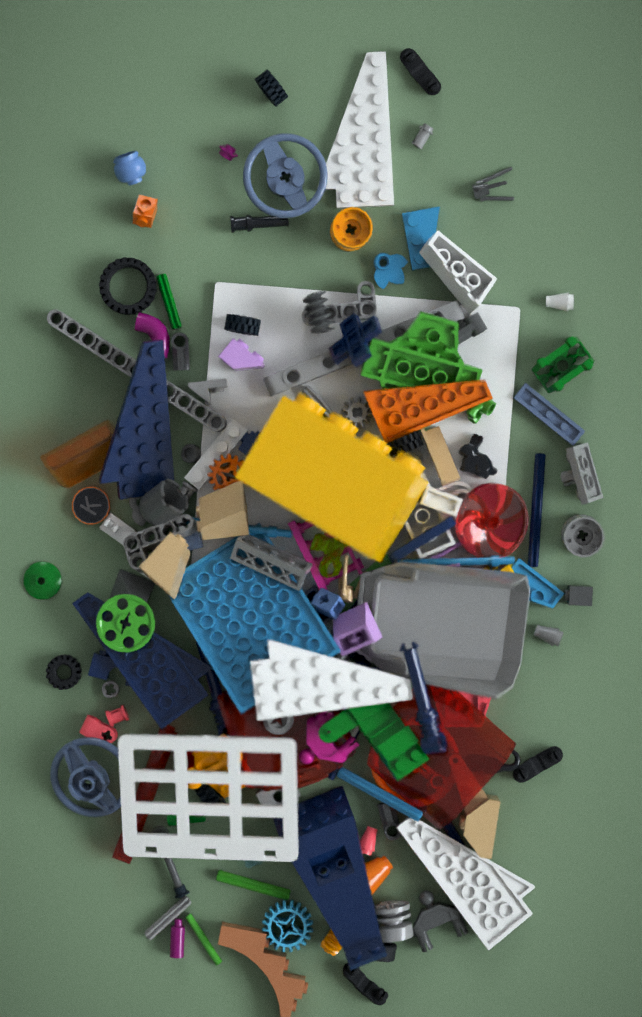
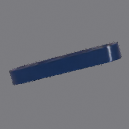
[387,516,457,564]

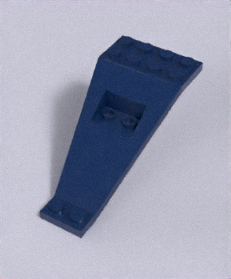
[273,786,388,970]

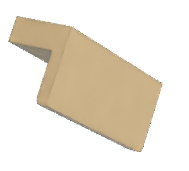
[420,426,461,487]

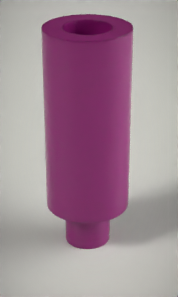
[170,918,185,958]

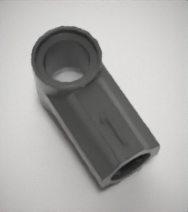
[458,312,488,345]
[171,333,190,371]
[377,802,401,840]

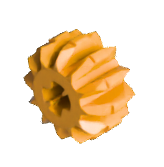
[321,929,342,956]

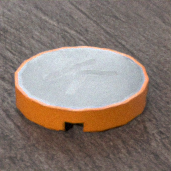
[72,487,111,525]

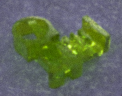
[310,533,348,578]

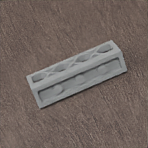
[230,535,312,591]

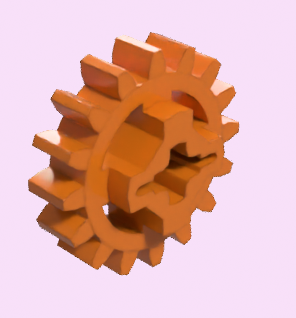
[207,454,245,490]

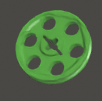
[96,594,155,652]

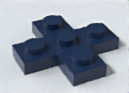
[329,313,383,367]

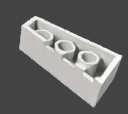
[419,231,497,314]

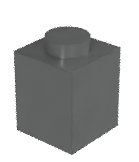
[564,585,593,606]

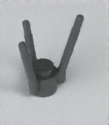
[472,167,514,202]

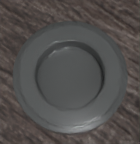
[181,444,201,463]

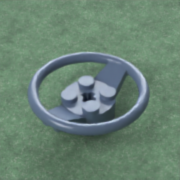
[243,133,328,218]
[50,737,121,817]

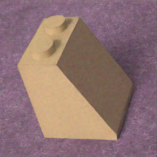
[196,481,249,540]
[140,532,190,599]

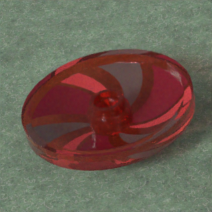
[455,483,529,557]

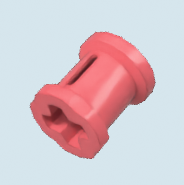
[105,705,130,727]

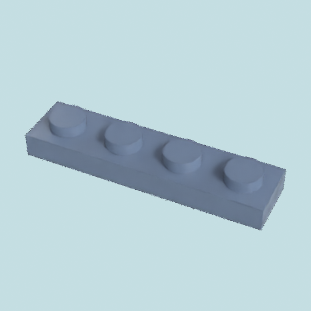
[513,383,585,446]

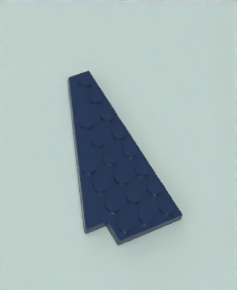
[99,339,174,500]
[72,592,212,729]

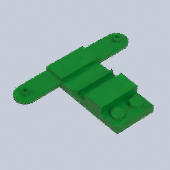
[318,684,429,782]

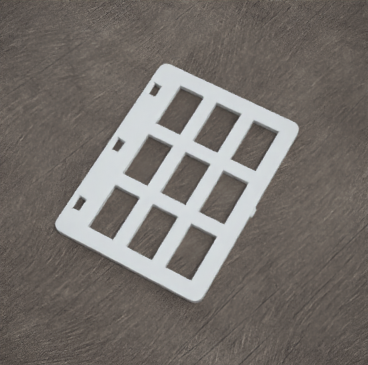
[118,734,299,862]

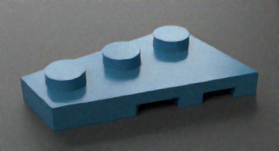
[402,207,440,271]
[511,558,565,609]

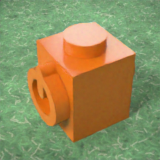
[133,195,158,228]

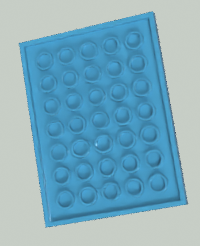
[168,522,341,714]

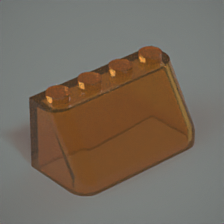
[40,419,115,488]

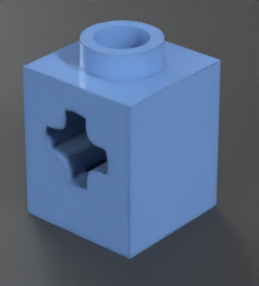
[311,588,346,620]

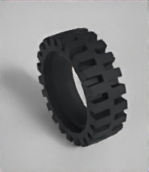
[99,257,157,315]

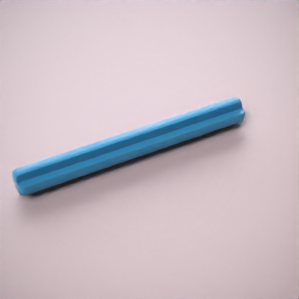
[337,767,423,821]

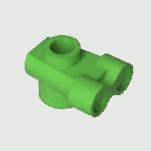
[466,399,496,424]

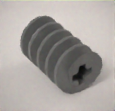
[303,291,335,334]

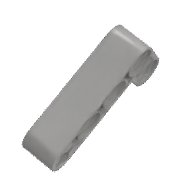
[302,281,377,326]
[123,514,197,573]

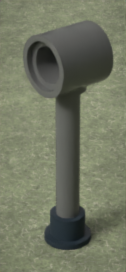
[151,825,190,899]

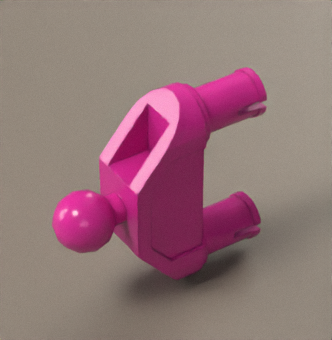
[299,711,360,764]

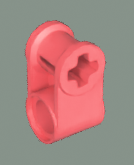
[79,715,118,743]

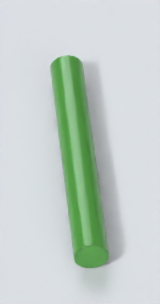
[185,913,222,966]

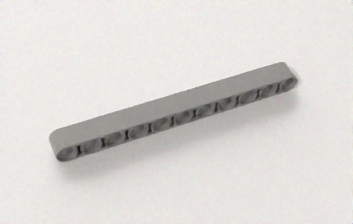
[47,310,227,432]

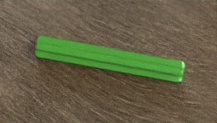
[216,870,291,900]

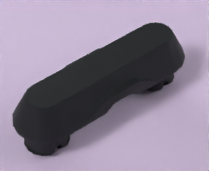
[400,48,441,95]
[513,746,563,783]
[343,963,388,1005]

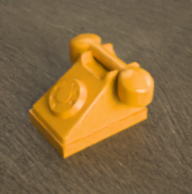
[187,733,252,799]

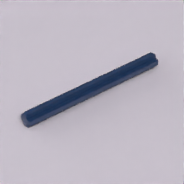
[528,453,546,567]

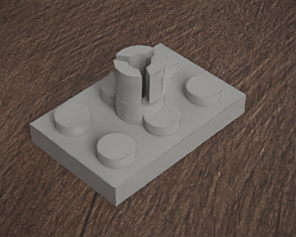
[561,443,603,505]

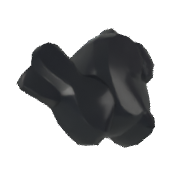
[459,434,498,479]

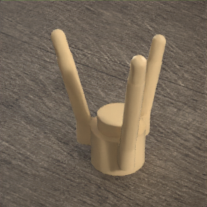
[338,555,367,603]

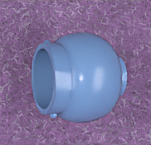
[113,151,146,186]

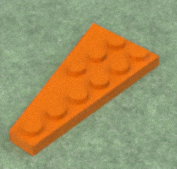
[363,379,493,444]

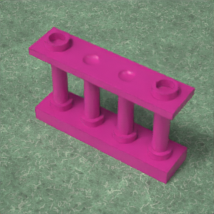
[288,520,364,590]

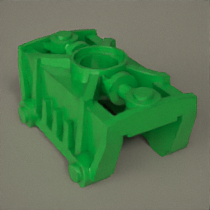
[532,336,594,393]

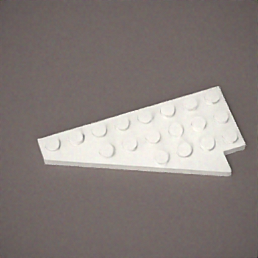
[318,51,394,209]
[250,640,413,720]
[396,817,535,950]

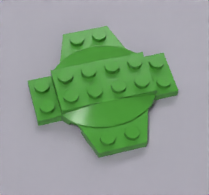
[360,311,483,431]

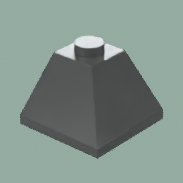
[108,569,155,617]

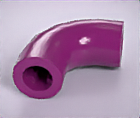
[135,312,170,358]

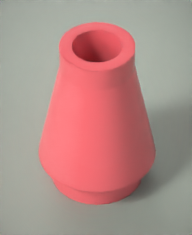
[360,826,378,856]

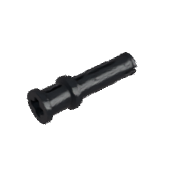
[230,215,289,233]

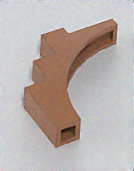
[218,922,308,1017]

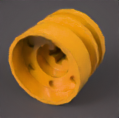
[330,207,373,252]

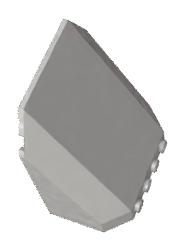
[356,561,530,699]

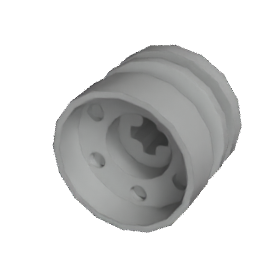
[561,514,604,557]
[374,900,414,943]

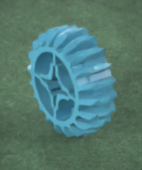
[262,900,313,952]

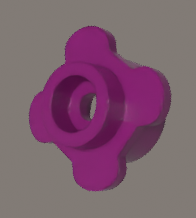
[219,144,238,161]

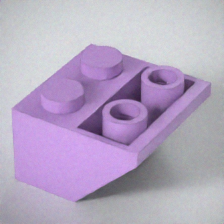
[219,338,265,371]
[333,602,383,656]

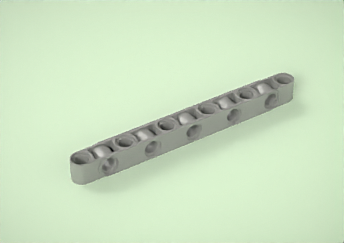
[263,300,465,397]

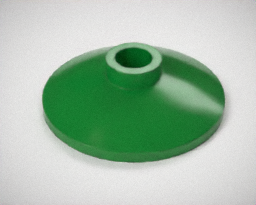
[23,561,62,600]

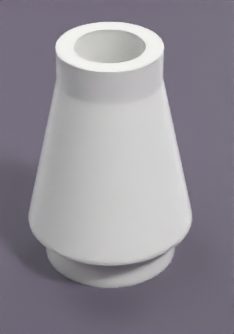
[546,292,574,311]

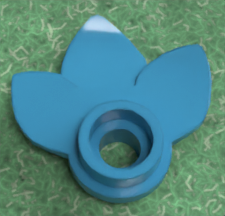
[374,253,408,289]

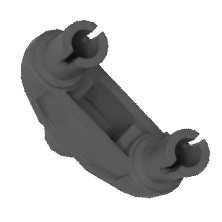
[412,890,469,952]

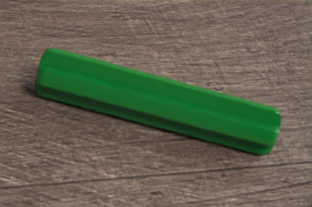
[156,274,182,330]

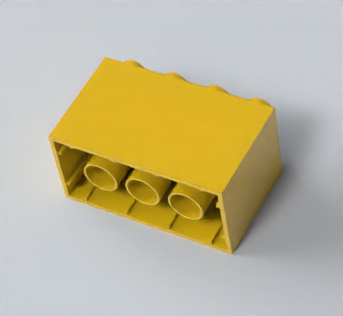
[235,392,429,563]

